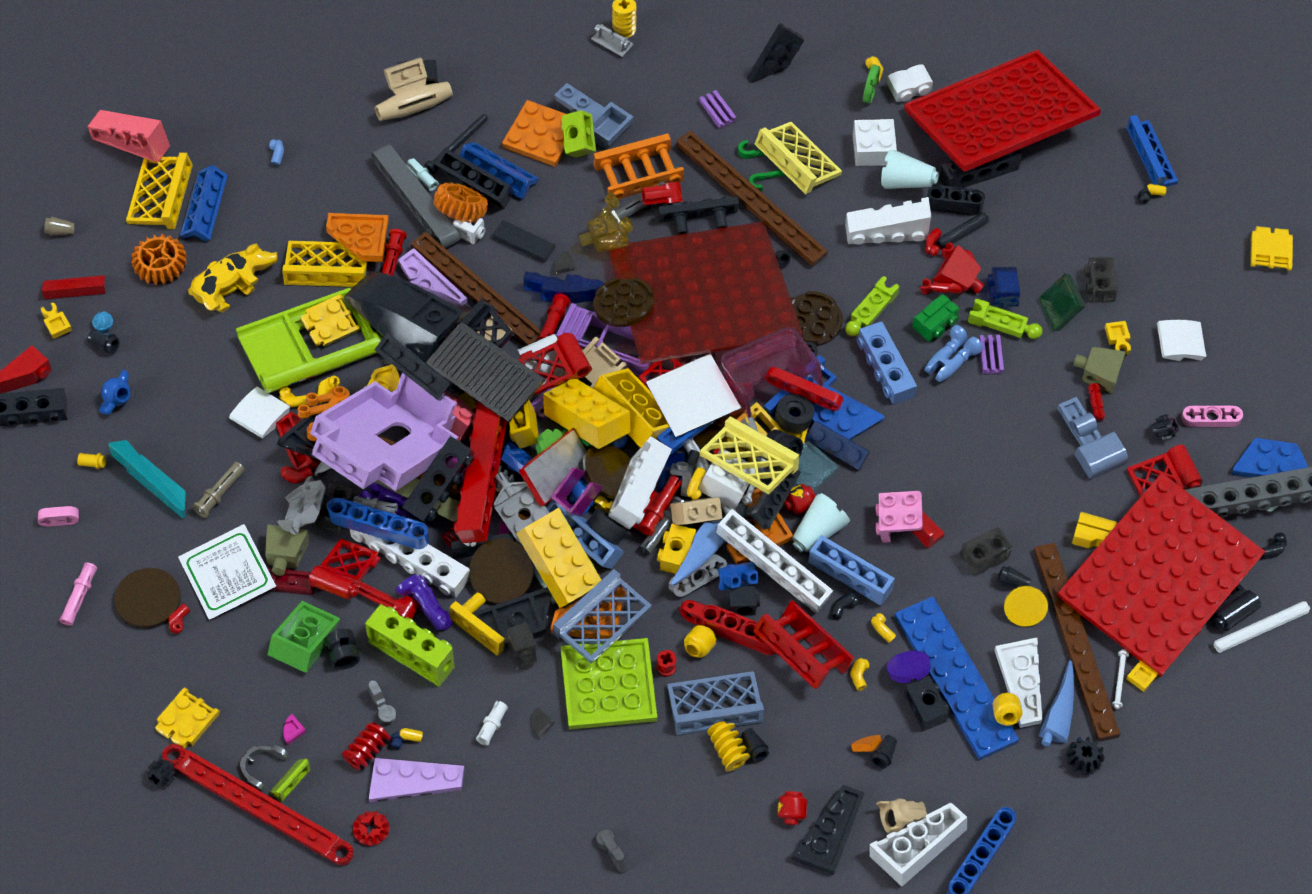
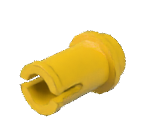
[77,453,106,470]

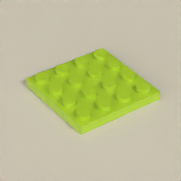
[561,638,657,730]

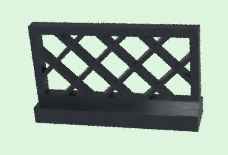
[439,299,514,393]
[374,333,462,401]

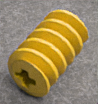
[612,0,636,38]
[707,721,750,772]

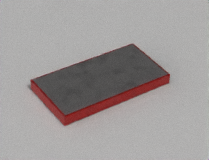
[518,428,587,506]

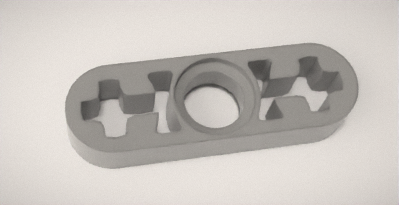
[669,554,727,597]

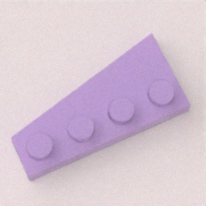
[398,248,467,304]
[369,758,465,803]

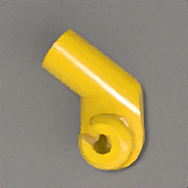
[865,56,884,84]
[317,376,340,403]
[279,387,307,407]
[871,613,896,643]

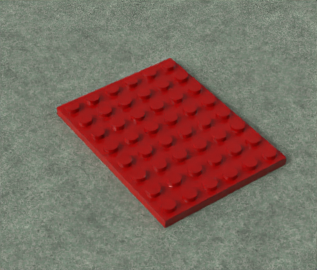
[904,49,1101,172]
[1057,473,1265,677]

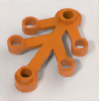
[297,386,350,441]

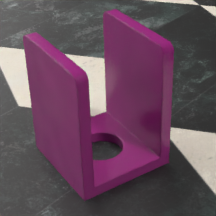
[551,467,602,516]

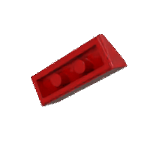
[42,275,106,299]
[276,412,320,471]

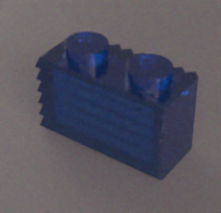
[987,267,1020,307]

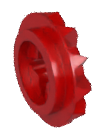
[353,810,389,846]

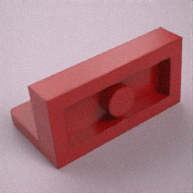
[911,511,945,549]

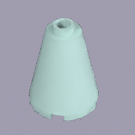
[881,149,939,189]
[792,493,850,552]

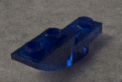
[523,271,605,303]

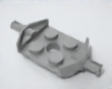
[493,472,549,545]
[277,476,327,535]

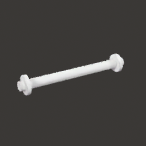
[741,458,766,504]
[1111,649,1129,709]

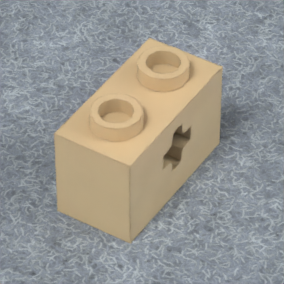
[670,497,722,525]

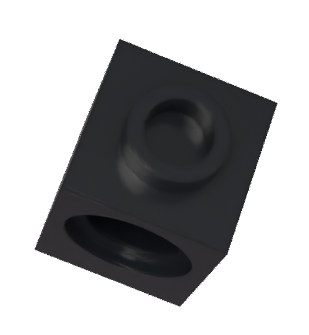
[728,586,760,616]

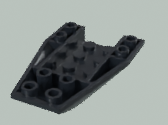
[344,272,471,362]

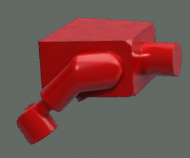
[920,243,984,295]

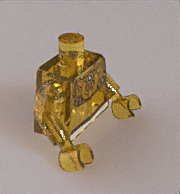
[579,193,633,252]

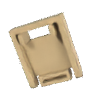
[562,337,627,388]

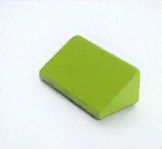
[269,758,310,802]

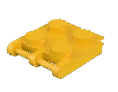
[1250,226,1293,271]
[300,294,361,347]
[155,688,220,748]

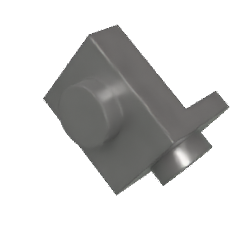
[670,462,693,497]

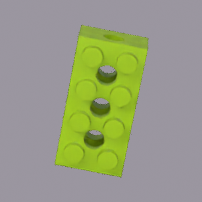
[365,604,455,687]

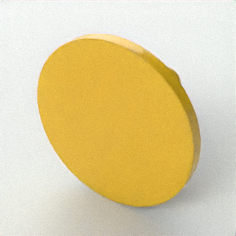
[1004,586,1048,626]

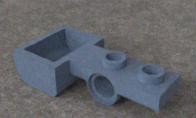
[554,83,634,148]
[1057,397,1128,480]

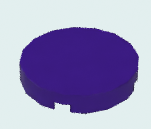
[887,651,931,683]

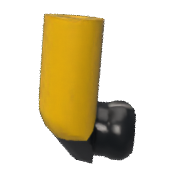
[1138,184,1166,204]

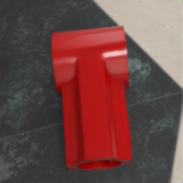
[641,182,683,205]

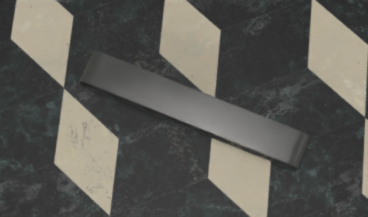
[371,144,460,248]

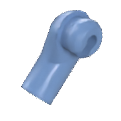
[269,139,284,165]

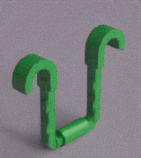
[738,140,785,192]

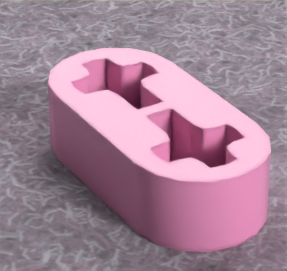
[38,506,79,527]

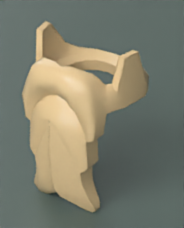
[876,798,928,834]

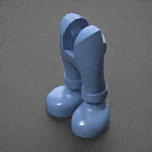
[924,325,983,382]

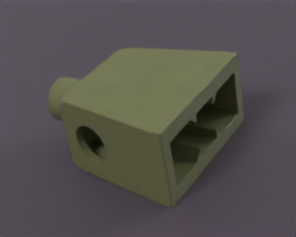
[1073,347,1125,394]
[266,525,309,576]

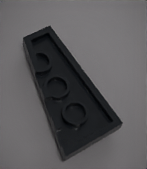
[791,785,865,875]

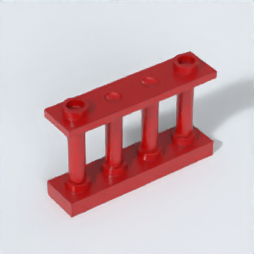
[753,600,855,689]

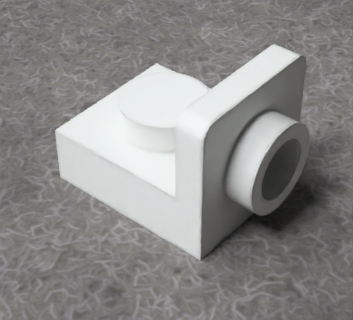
[453,218,485,244]

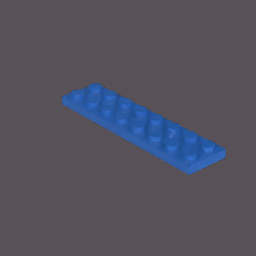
[894,596,1019,761]

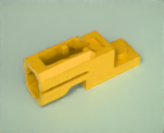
[1072,512,1118,549]

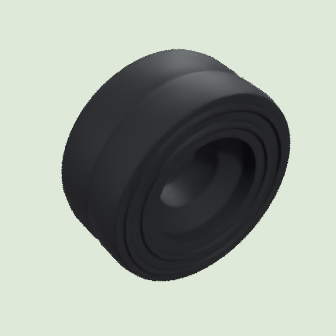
[775,394,814,433]
[587,509,627,545]

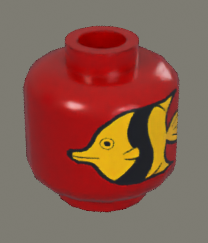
[784,484,816,515]
[777,791,808,825]

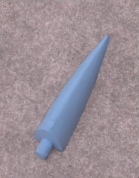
[671,521,725,586]
[1039,660,1074,746]

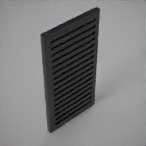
[426,322,545,423]

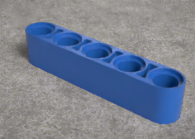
[327,498,429,549]
[947,807,1016,894]

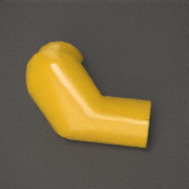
[686,467,706,500]
[850,658,869,691]

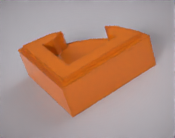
[851,735,882,752]

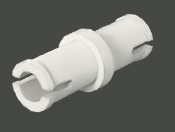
[476,701,508,745]

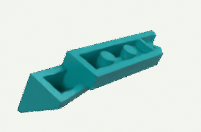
[108,440,186,519]

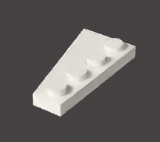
[994,638,1042,728]

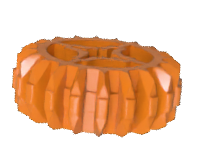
[433,182,488,223]
[131,233,187,285]

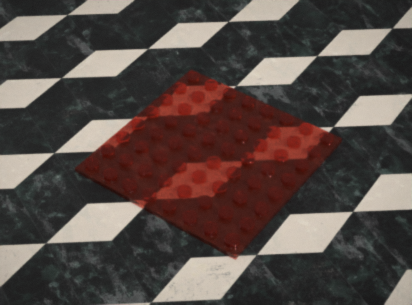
[607,221,803,364]

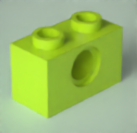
[561,110,596,158]

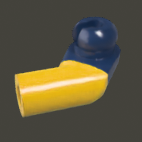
[390,728,423,749]

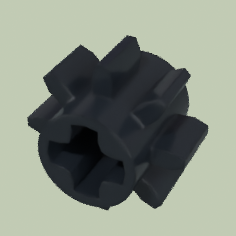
[1153,414,1179,441]
[147,759,176,787]

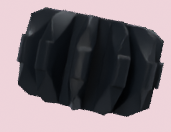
[1066,736,1105,775]

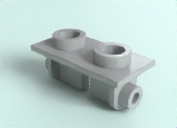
[591,24,634,57]

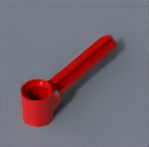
[358,581,420,620]

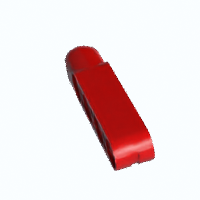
[679,600,776,655]

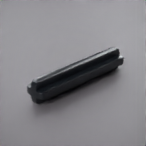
[937,212,989,248]

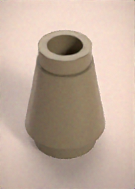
[44,216,75,236]

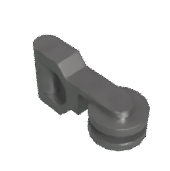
[369,681,396,724]
[596,830,627,873]

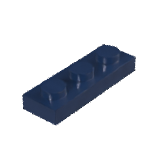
[805,421,870,470]

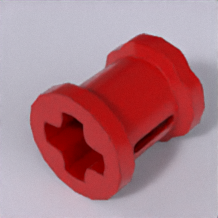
[656,650,677,677]

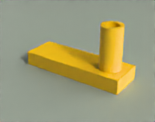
[449,592,505,656]

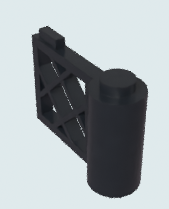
[1213,584,1261,631]

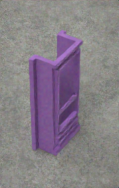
[556,303,665,379]

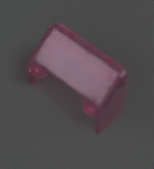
[721,327,823,418]

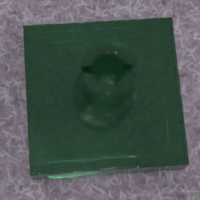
[1039,273,1086,331]

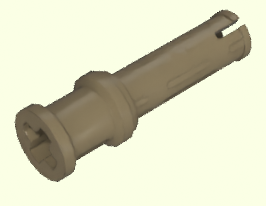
[192,462,245,518]

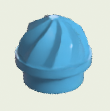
[92,311,113,332]

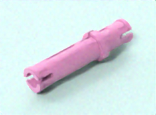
[59,563,98,626]

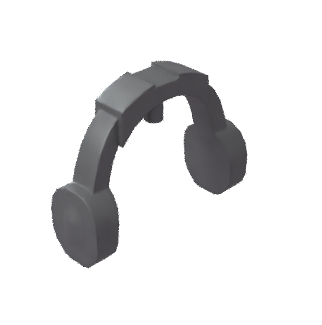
[240,745,289,792]

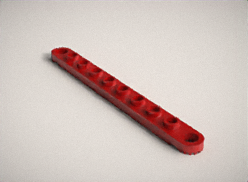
[162,744,354,865]

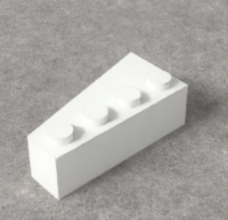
[845,197,931,245]
[608,436,672,529]
[869,803,967,886]

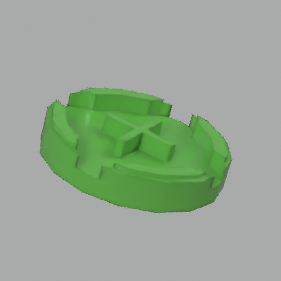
[863,64,881,103]

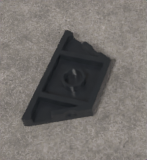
[747,23,804,83]
[277,401,329,460]
[472,587,552,647]

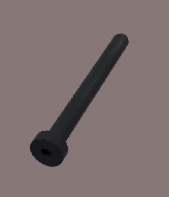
[424,114,488,174]

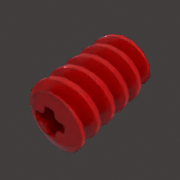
[342,722,391,771]

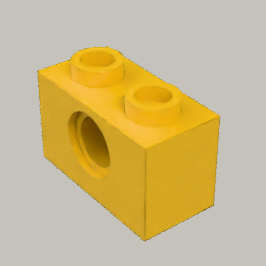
[657,524,696,574]

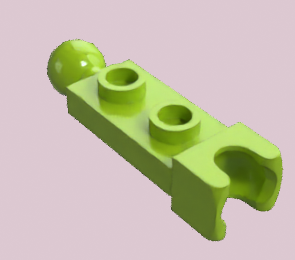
[845,276,900,337]
[968,299,1043,339]

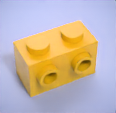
[509,400,539,449]

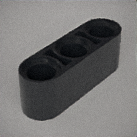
[927,185,985,215]

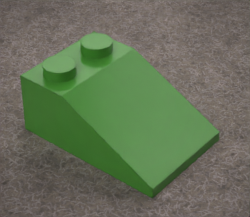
[268,601,341,673]

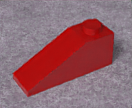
[0,345,52,394]

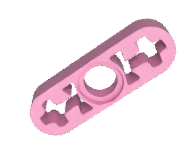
[1181,406,1243,427]

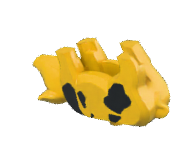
[188,243,277,313]

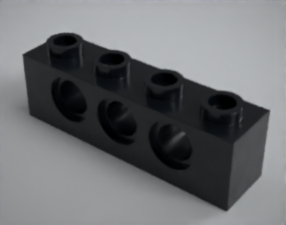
[434,148,515,209]
[939,150,1022,188]
[0,388,68,426]
[402,436,475,524]

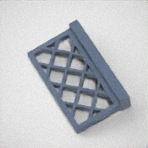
[553,569,652,664]
[667,671,764,735]

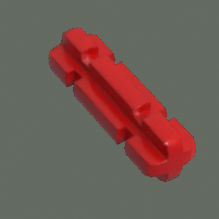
[1088,383,1105,421]

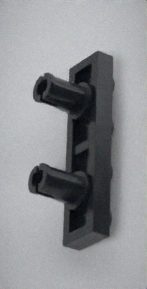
[658,196,739,237]
[745,466,801,530]

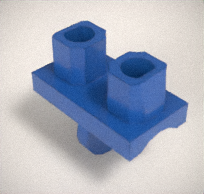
[718,562,758,591]

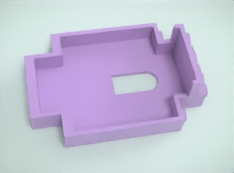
[310,373,458,491]

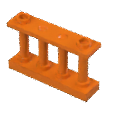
[594,133,684,202]

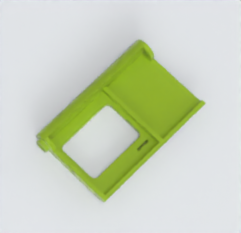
[236,288,383,394]

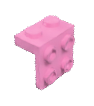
[876,491,923,543]

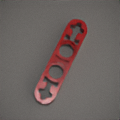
[765,367,844,411]

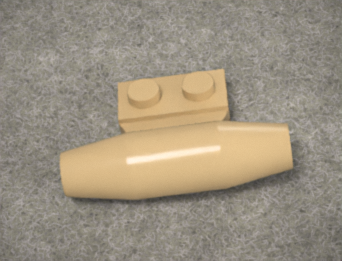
[375,57,453,121]

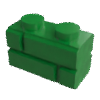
[912,294,959,342]

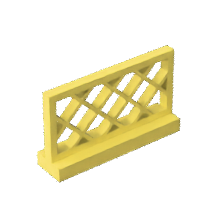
[754,122,842,194]
[700,416,799,495]

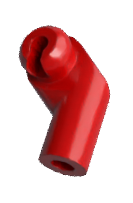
[925,228,942,256]
[280,466,313,484]
[169,603,190,634]

